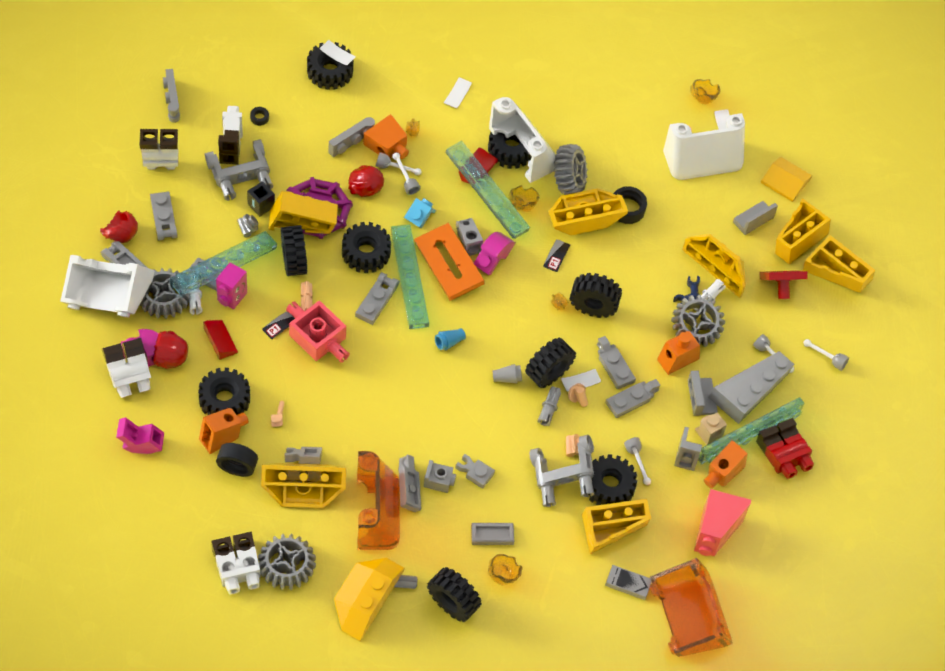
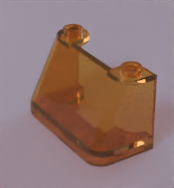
[357,451,400,550]
[650,558,733,657]

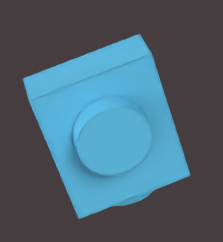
[404,198,436,228]

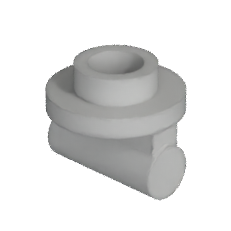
[237,214,258,238]

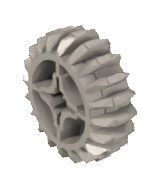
[553,144,588,195]
[140,268,191,319]
[671,295,725,347]
[258,533,316,590]

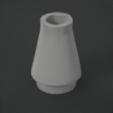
[493,364,522,384]

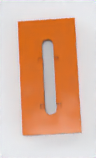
[414,223,485,301]

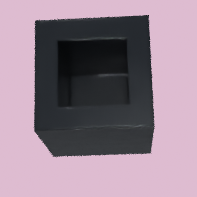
[247,181,275,217]

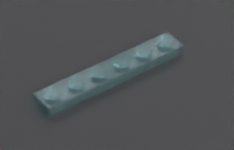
[445,141,530,240]
[391,224,429,329]
[169,231,277,296]
[698,397,804,465]

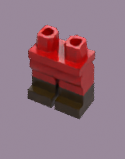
[756,418,814,479]

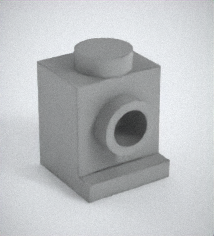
[424,460,456,493]

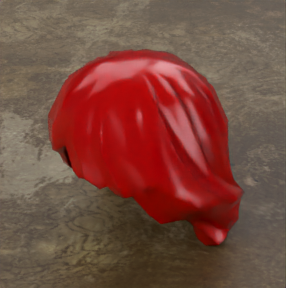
[348,165,385,197]
[100,210,138,243]
[153,331,188,369]

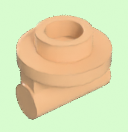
[568,383,588,407]
[566,434,580,457]

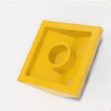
[761,157,812,202]

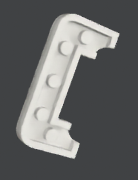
[489,97,556,183]
[663,113,745,180]
[60,255,155,318]

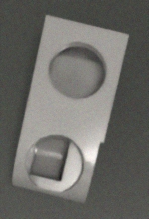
[456,218,483,256]

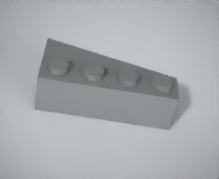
[708,351,794,424]

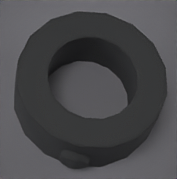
[250,107,269,126]

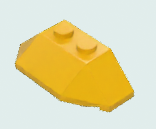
[549,189,628,235]
[682,234,746,298]
[261,463,346,508]
[334,557,405,642]

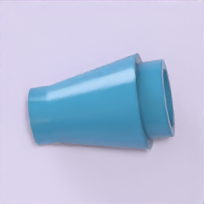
[435,328,466,350]

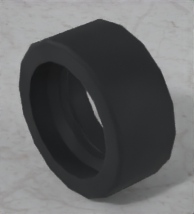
[613,186,647,224]
[216,443,258,477]

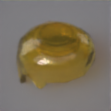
[690,79,721,104]
[508,185,540,212]
[488,554,522,586]

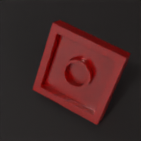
[760,270,808,299]

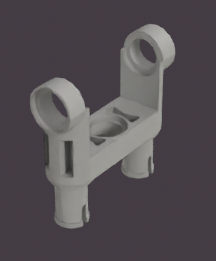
[205,139,273,201]
[530,435,594,507]

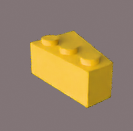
[268,191,338,234]
[775,198,831,264]
[803,235,875,293]
[582,499,651,554]

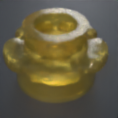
[406,118,420,137]
[551,292,569,310]

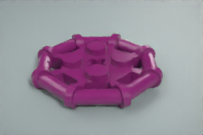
[286,177,353,239]

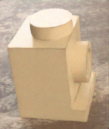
[695,413,727,445]

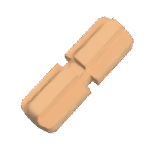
[301,281,313,311]

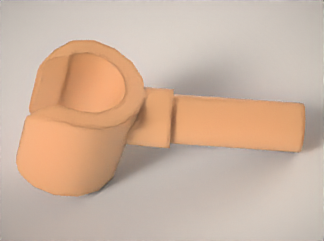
[271,401,285,427]

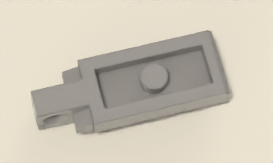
[597,336,636,389]
[605,379,660,418]
[398,455,421,513]

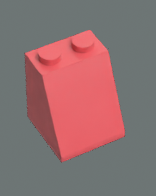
[694,489,751,556]

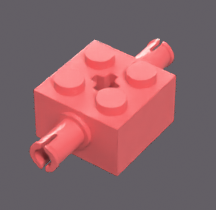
[286,300,350,363]

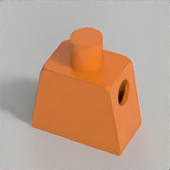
[363,114,409,159]
[657,331,700,375]
[199,408,249,454]
[703,440,748,489]

